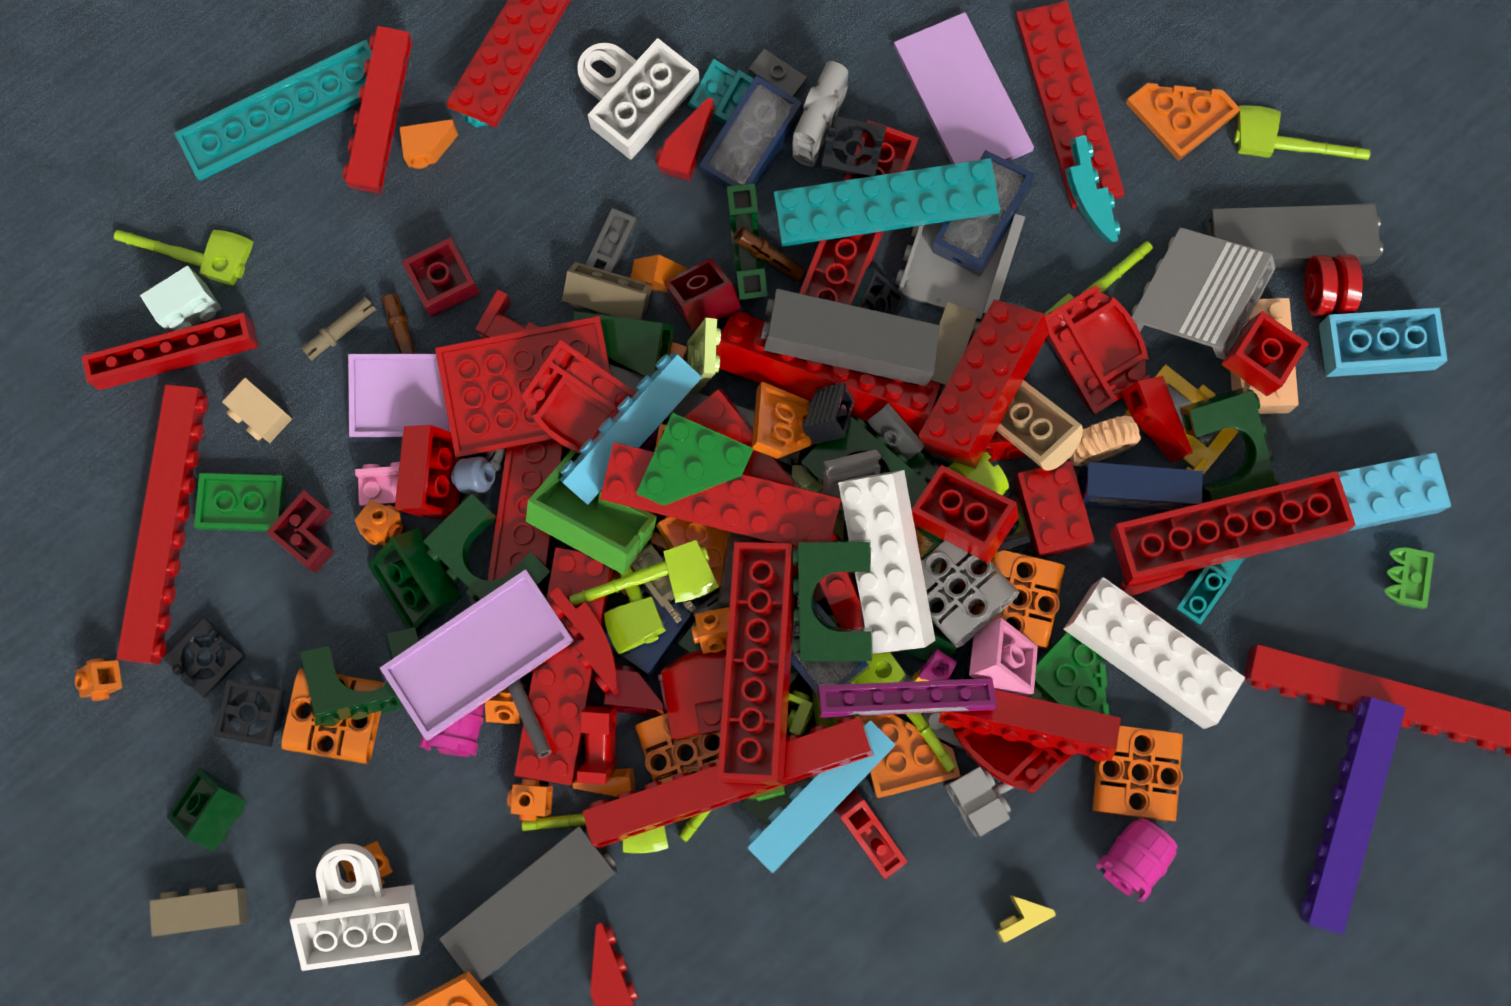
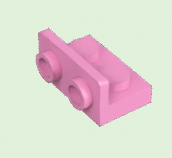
[355,462,400,507]

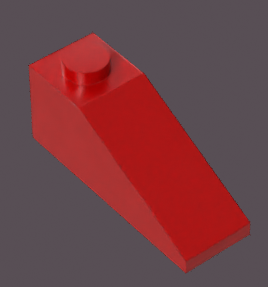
[655,97,715,182]
[819,572,865,628]
[834,789,908,879]

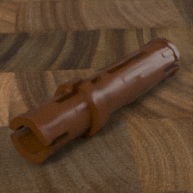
[733,226,805,282]
[381,294,416,354]

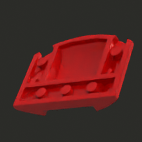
[1045,285,1150,414]
[521,339,636,454]
[661,649,726,740]
[953,727,1073,793]

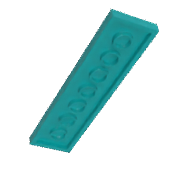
[174,39,372,181]
[774,158,1000,247]

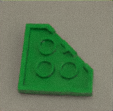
[636,413,754,506]
[1034,632,1109,715]

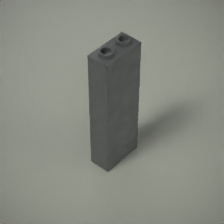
[1206,204,1383,268]
[761,289,940,386]
[440,826,617,984]

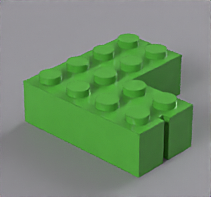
[526,450,657,575]

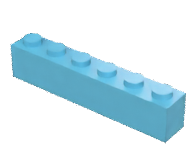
[559,353,702,505]
[747,720,895,873]

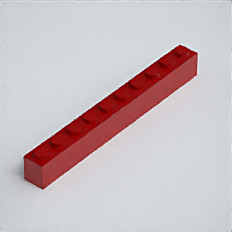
[116,385,209,665]
[1244,645,1511,757]
[582,716,874,848]

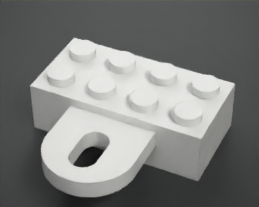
[578,38,700,160]
[290,843,424,971]

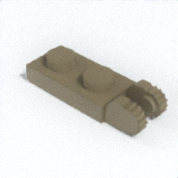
[631,544,696,623]

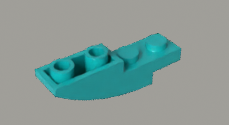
[1064,135,1120,243]
[1176,558,1245,625]

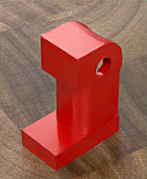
[475,290,540,339]
[577,706,617,785]

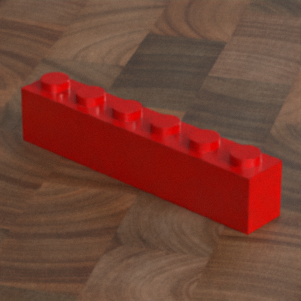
[343,26,413,194]
[81,313,259,390]
[939,679,1121,761]

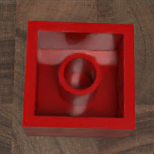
[1221,311,1309,396]

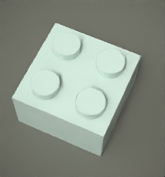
[140,266,222,332]

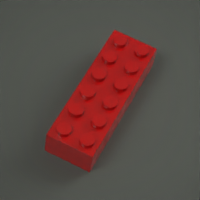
[919,299,1049,469]

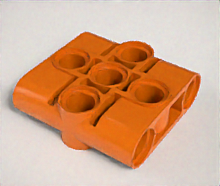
[972,550,1065,649]
[282,668,385,764]
[635,713,720,784]
[1092,726,1183,822]

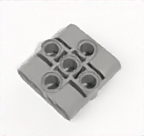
[792,61,848,167]
[921,541,1019,648]

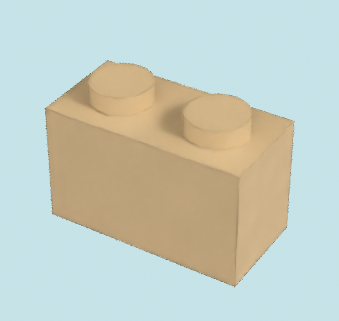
[222,378,292,443]

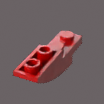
[549,587,619,696]

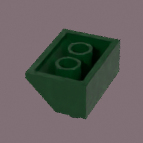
[368,528,462,631]

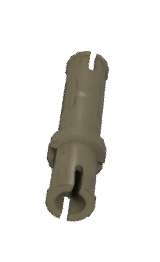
[300,297,376,361]

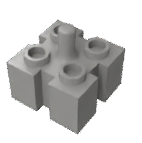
[944,767,1014,837]

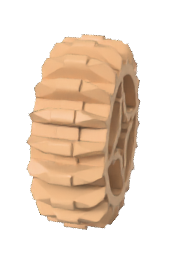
[1068,416,1141,466]

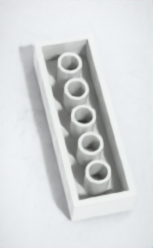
[838,470,936,654]
[1064,577,1245,729]

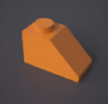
[400,119,458,169]

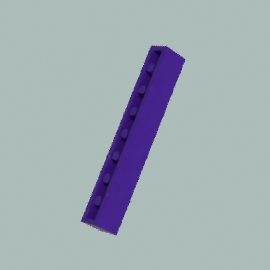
[1299,696,1406,935]

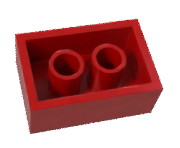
[395,425,464,520]
[1013,461,1094,558]
[912,465,1019,563]

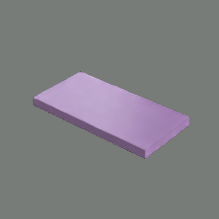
[893,12,1034,164]
[348,354,450,437]
[380,569,574,741]

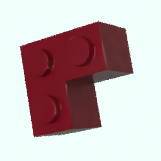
[265,490,335,573]

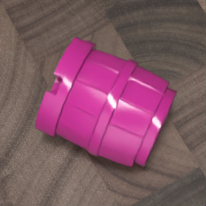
[420,703,485,757]
[1096,818,1177,902]

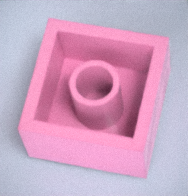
[969,618,1038,696]

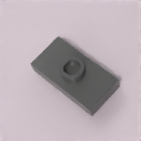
[749,49,807,97]
[867,403,925,460]

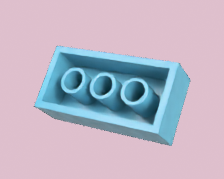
[1319,308,1447,377]
[1338,453,1451,531]

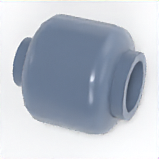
[451,457,495,494]

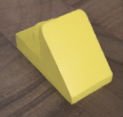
[995,896,1056,943]

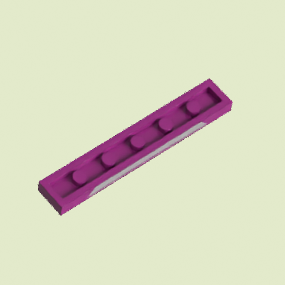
[817,678,997,718]

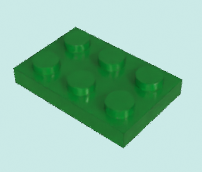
[194,473,285,532]

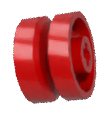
[1304,254,1363,316]

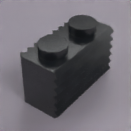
[802,382,855,444]

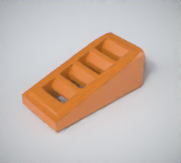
[573,768,636,797]

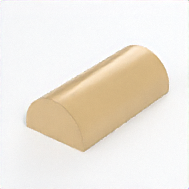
[996,380,1083,470]

